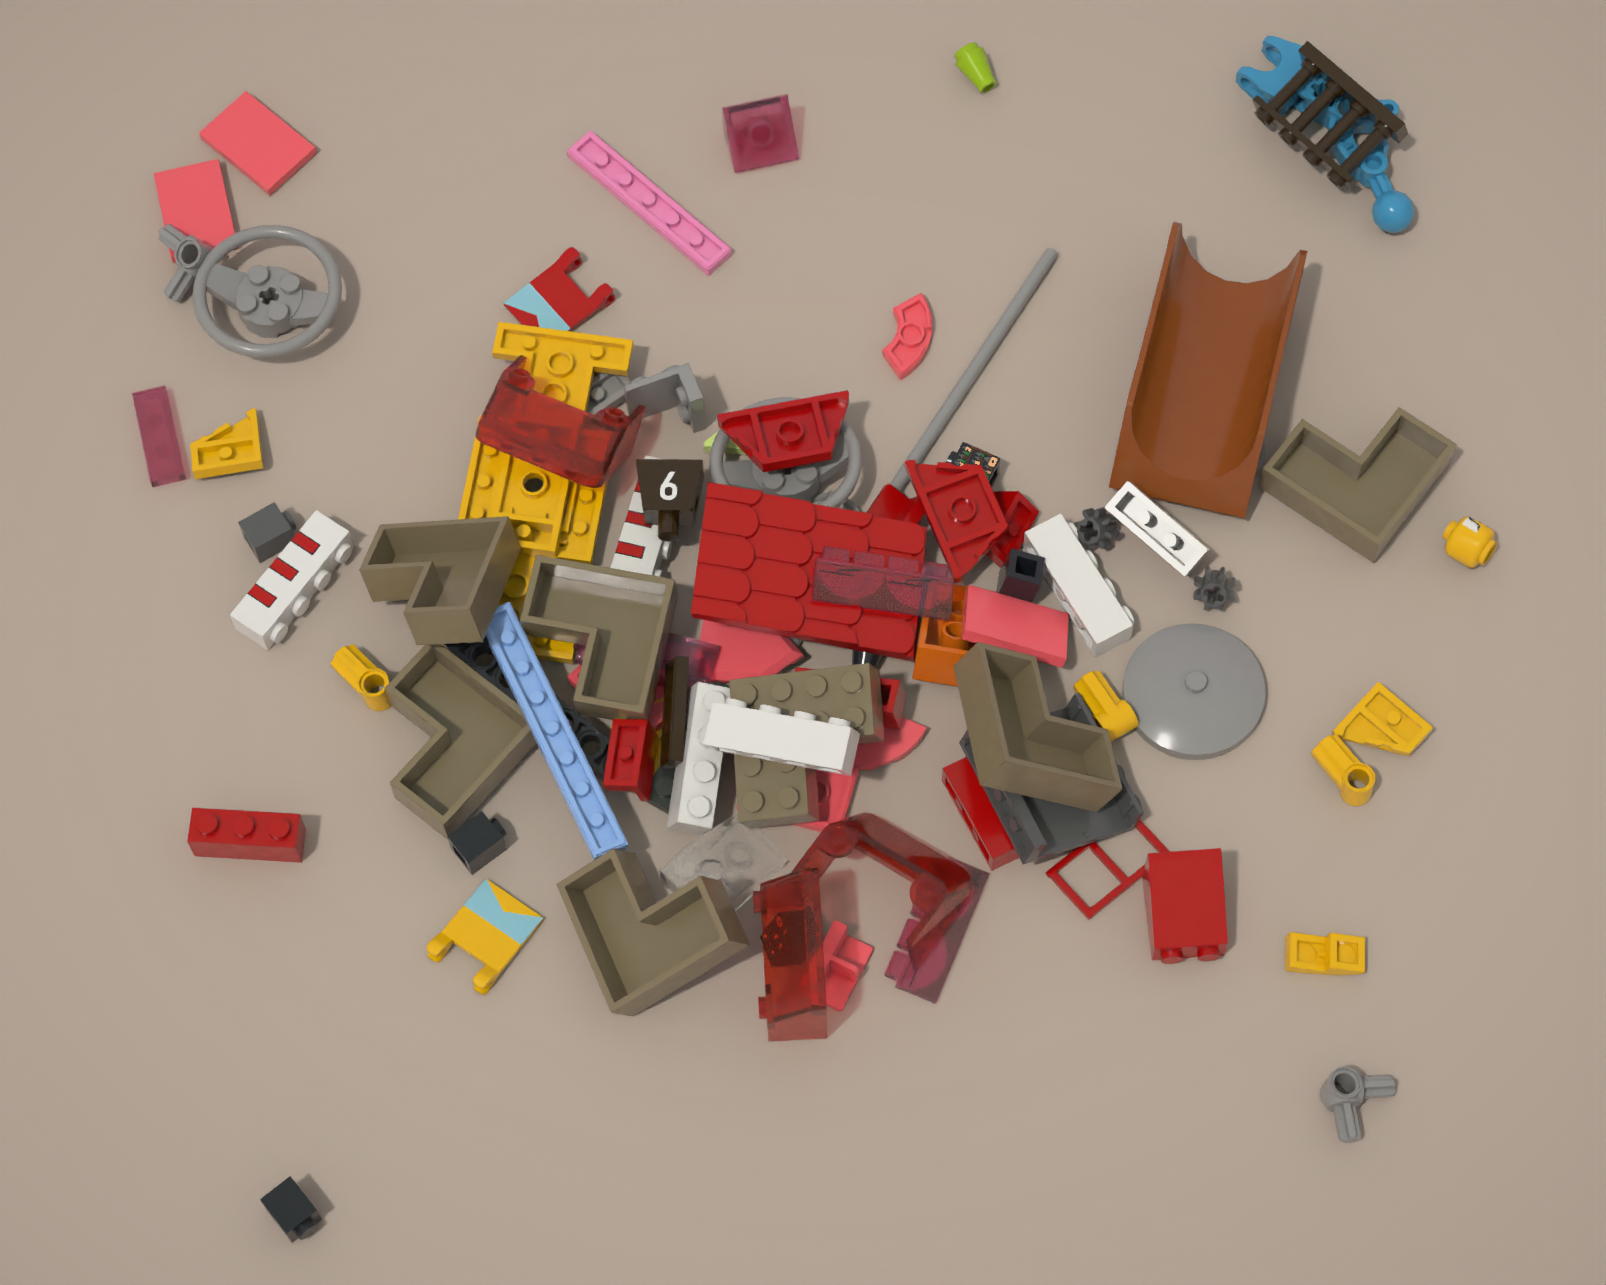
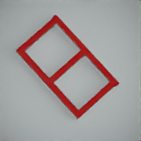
[1046,820,1170,920]

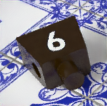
[636,459,704,541]

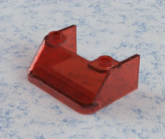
[475,355,646,488]
[792,812,972,968]
[753,868,827,1042]

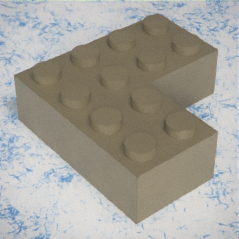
[1258,407,1457,563]
[359,516,521,645]
[520,555,678,721]
[954,642,1122,812]
[384,644,536,840]
[729,663,885,829]
[556,848,750,1016]

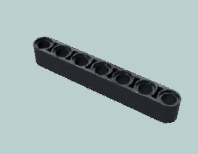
[443,637,610,781]

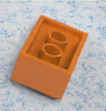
[912,581,996,687]

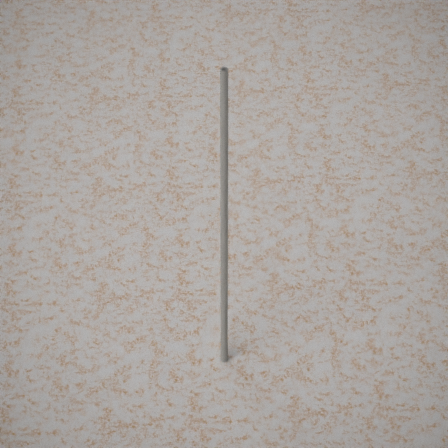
[722,248,1058,761]

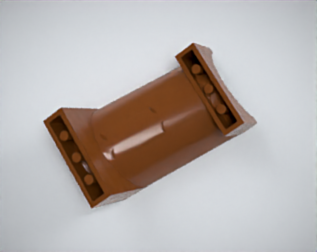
[1109,222,1308,519]

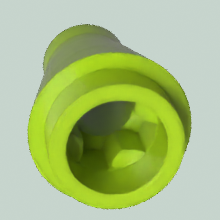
[954,42,997,94]

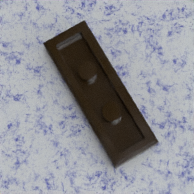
[660,655,689,769]

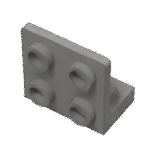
[624,363,706,433]

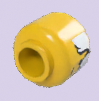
[1442,516,1498,568]

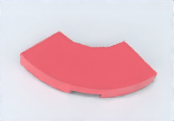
[882,292,932,381]
[853,717,927,770]

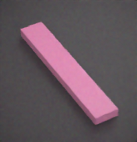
[567,130,732,276]

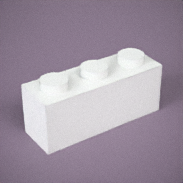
[1105,481,1211,576]

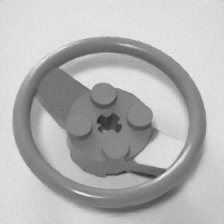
[193,225,342,358]
[709,397,862,508]

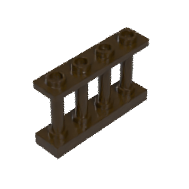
[1252,41,1408,192]

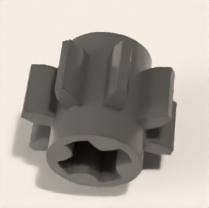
[1074,507,1120,550]
[1193,566,1236,611]

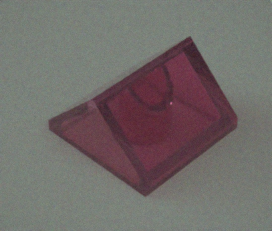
[722,94,799,173]

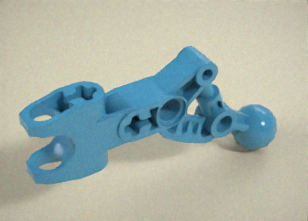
[1236,36,1415,233]

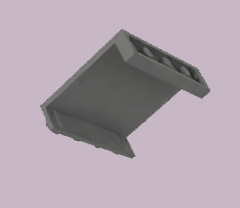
[959,693,1144,865]

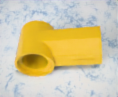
[330,644,391,711]
[1073,670,1139,742]
[1311,734,1375,806]

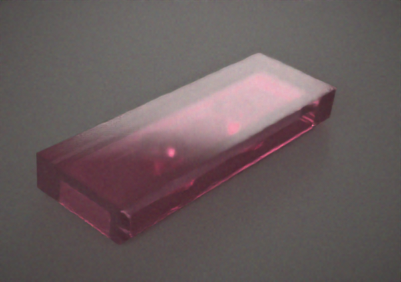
[132,385,186,487]

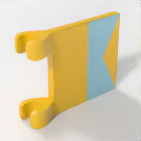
[426,879,544,995]

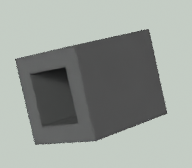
[238,502,297,563]

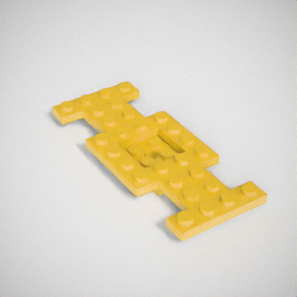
[441,322,634,664]

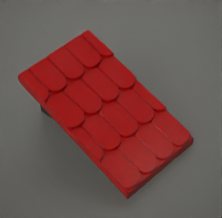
[691,482,928,662]

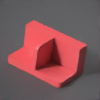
[802,920,873,1011]

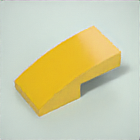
[1285,932,1365,975]

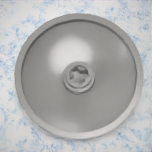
[1122,624,1266,760]

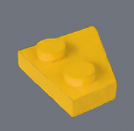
[190,408,264,479]
[1332,682,1433,757]

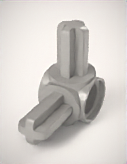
[158,224,214,302]
[1320,1066,1396,1143]

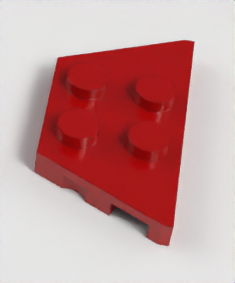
[717,390,849,472]
[904,460,1008,584]

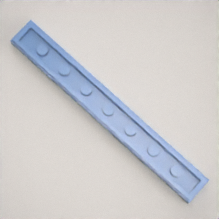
[485,602,628,860]

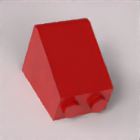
[1142,848,1228,964]

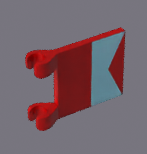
[503,247,616,331]

